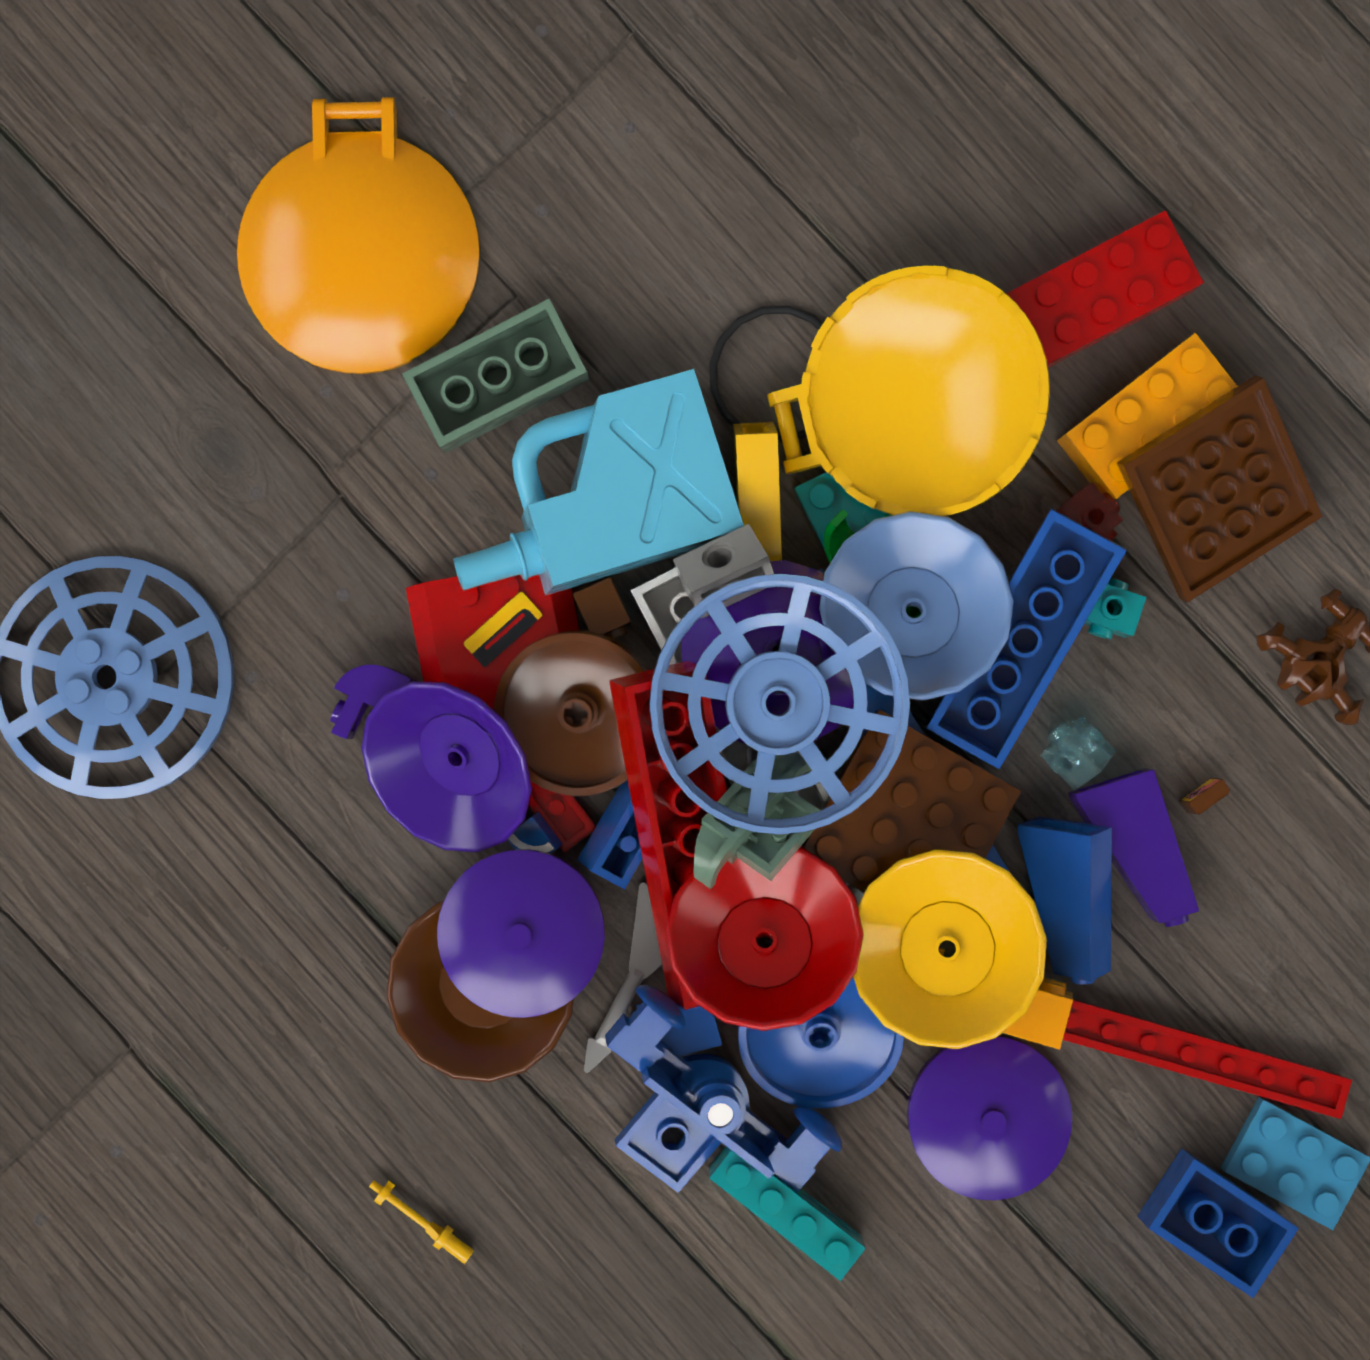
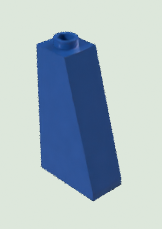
[1018,816,1112,984]

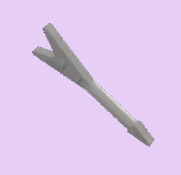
[584,882,662,1073]

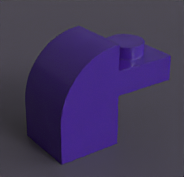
[330,665,416,740]

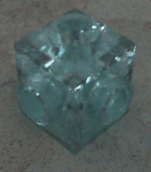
[1041,716,1116,791]

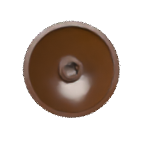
[494,630,647,796]

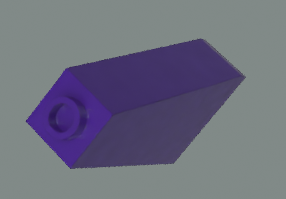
[1068,768,1199,927]

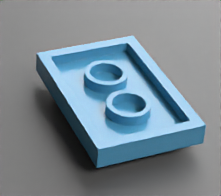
[1221,1097,1370,1230]

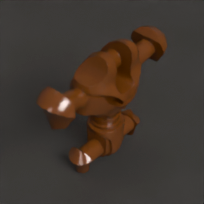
[1256,589,1370,725]

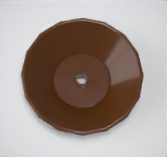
[386,901,574,1082]

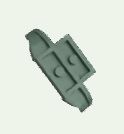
[694,752,821,889]

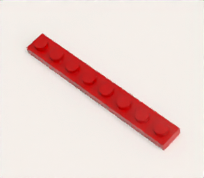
[1063,999,1352,1119]

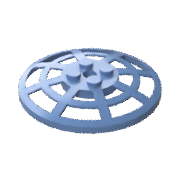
[0,556,234,799]
[649,574,910,834]

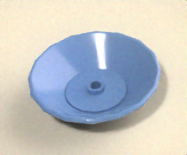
[819,511,1014,701]

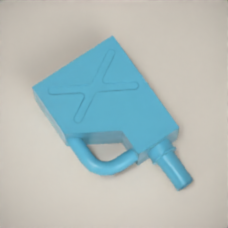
[453,369,744,596]

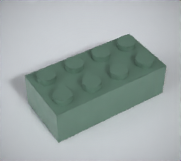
[402,299,589,454]

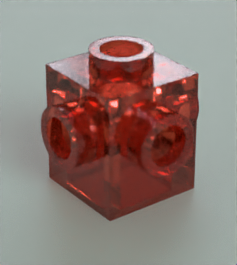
[1055,482,1123,540]

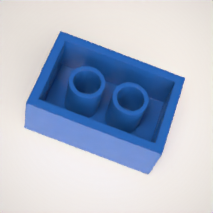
[1137,1148,1299,1298]

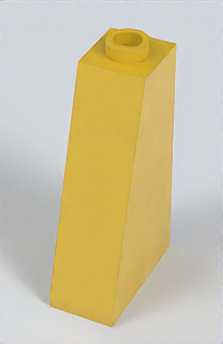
[733,422,782,561]

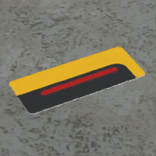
[464,592,542,667]

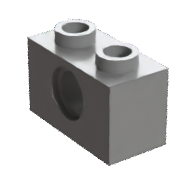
[673,524,774,619]

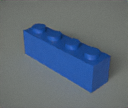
[577,779,642,890]

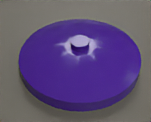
[437,849,605,1018]
[907,1035,1072,1200]

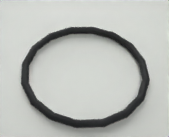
[709,306,823,443]

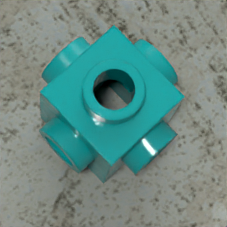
[1084,578,1147,640]

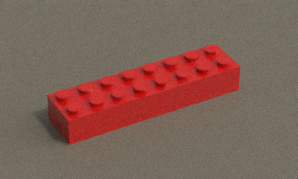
[609,661,727,1010]

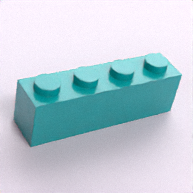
[709,1146,866,1281]

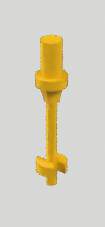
[369,1180,474,1264]

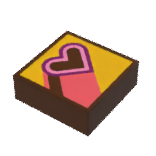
[1179,777,1231,815]

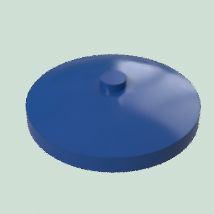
[738,978,904,1109]

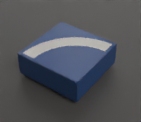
[508,812,563,854]

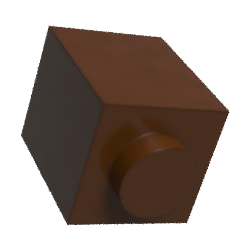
[573,577,632,640]

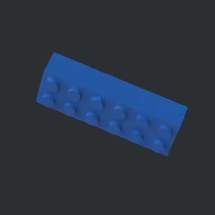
[926,508,1127,769]

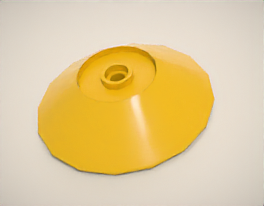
[853,849,1047,1049]

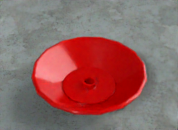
[666,847,864,1031]

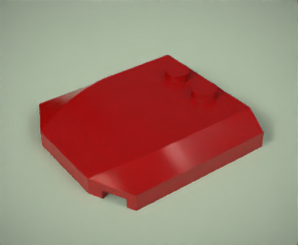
[406,575,580,710]

